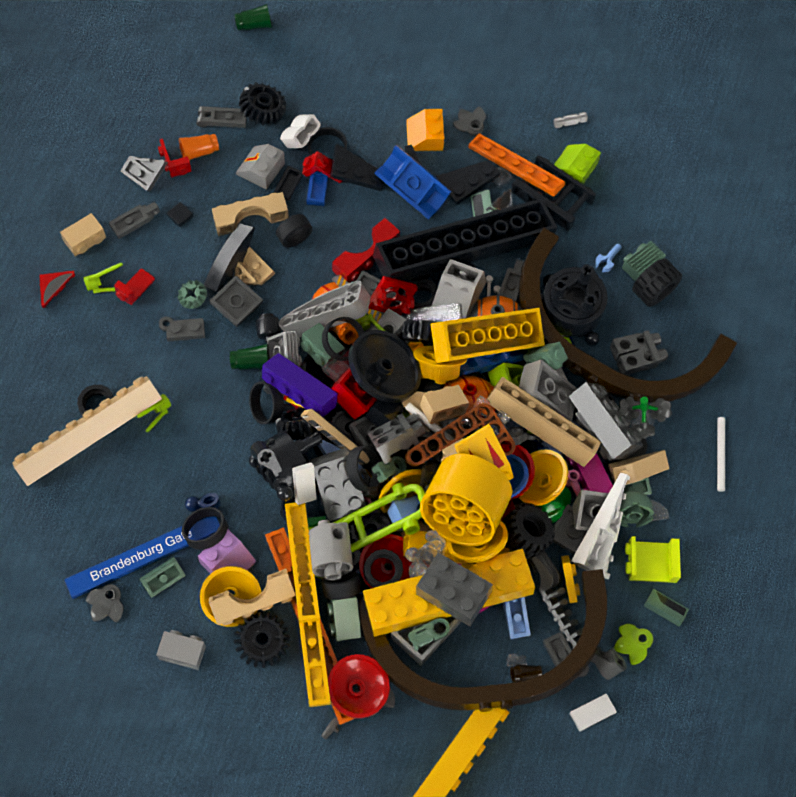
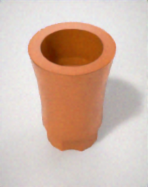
[179,134,219,161]
[330,322,359,345]

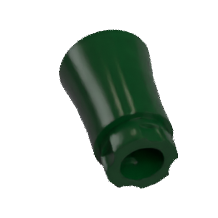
[234,4,272,31]
[230,343,269,370]

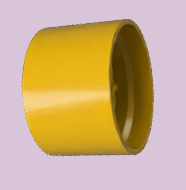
[420,454,512,546]

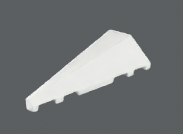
[571,473,630,580]

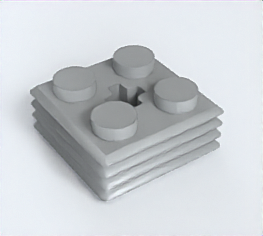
[267,331,302,367]

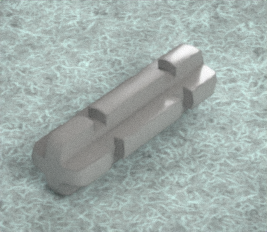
[553,112,588,128]

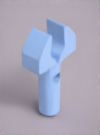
[595,244,622,273]

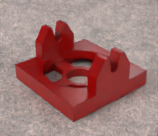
[369,276,418,316]

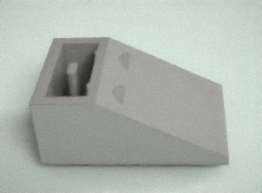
[429,259,487,321]

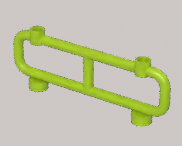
[308,483,425,578]

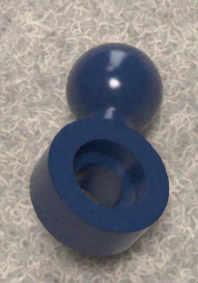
[185,493,221,512]

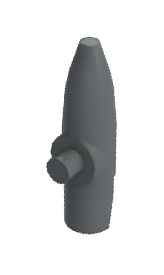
[321,716,339,740]

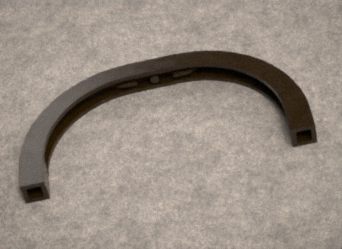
[519,228,737,403]
[358,569,607,712]

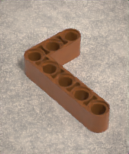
[406,403,515,466]

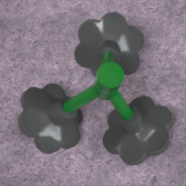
[618,396,672,438]

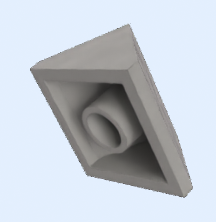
[572,489,609,531]

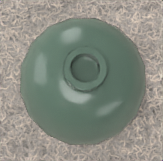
[620,491,654,527]

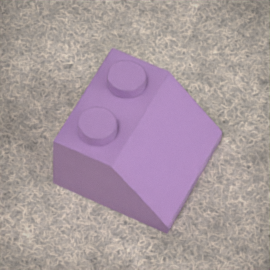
[197,529,257,574]

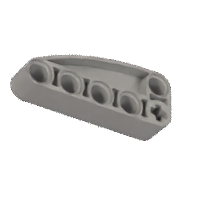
[278,281,371,337]

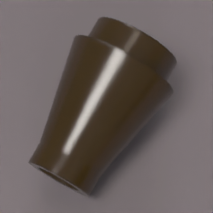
[510,664,542,683]

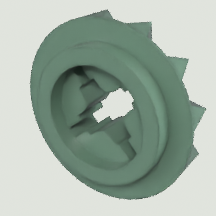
[177,280,207,309]

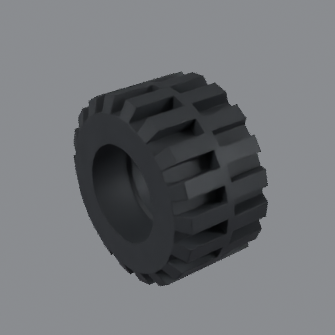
[632,258,682,307]
[502,503,555,559]

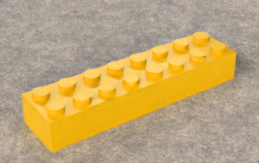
[363,549,535,637]

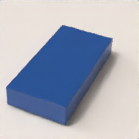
[306,171,329,206]

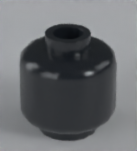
[255,313,281,342]

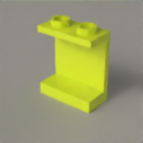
[625,536,681,583]

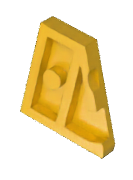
[561,555,580,603]

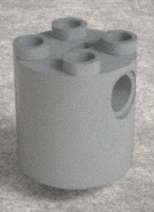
[309,520,353,580]

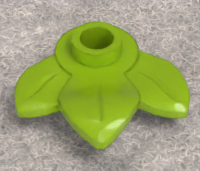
[614,624,653,665]

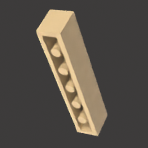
[485,377,601,467]

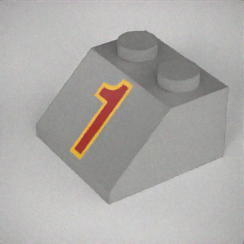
[236,144,285,190]

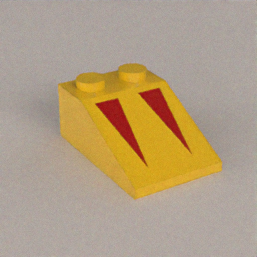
[454,424,514,481]

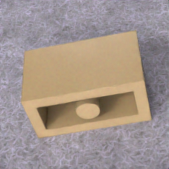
[60,213,106,256]
[420,385,469,424]

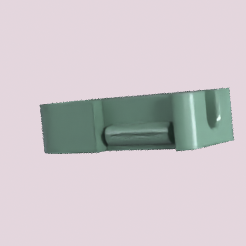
[372,456,407,483]
[408,618,450,651]

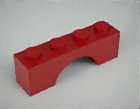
[332,218,400,283]

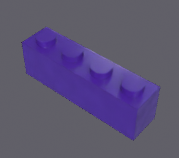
[262,353,338,417]

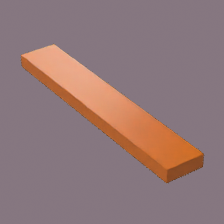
[468,133,565,197]

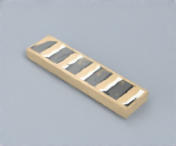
[301,409,370,465]

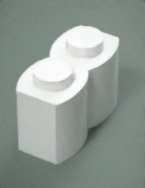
[280,114,320,148]

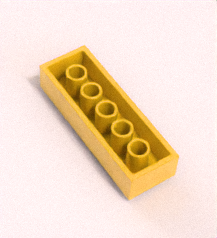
[431,308,545,363]

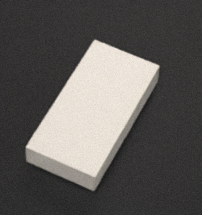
[292,462,316,505]
[570,693,617,732]

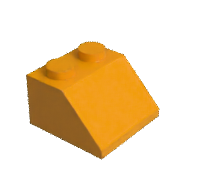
[406,109,444,151]

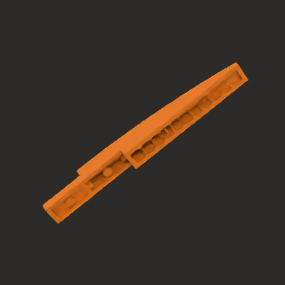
[265,527,356,725]

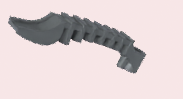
[531,554,626,680]

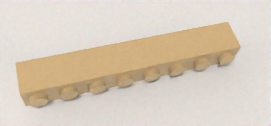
[12,376,162,486]

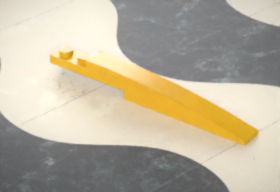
[285,503,330,707]

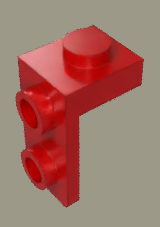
[158,139,192,177]
[302,151,343,183]
[114,268,155,306]

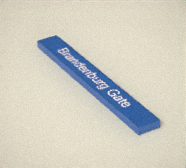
[64,516,220,599]

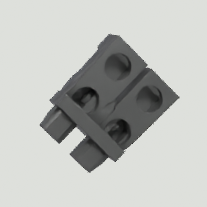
[610,330,668,377]
[367,413,426,464]

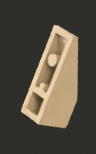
[608,450,669,485]

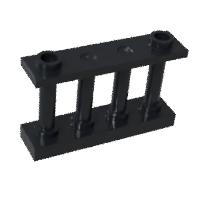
[511,154,596,232]

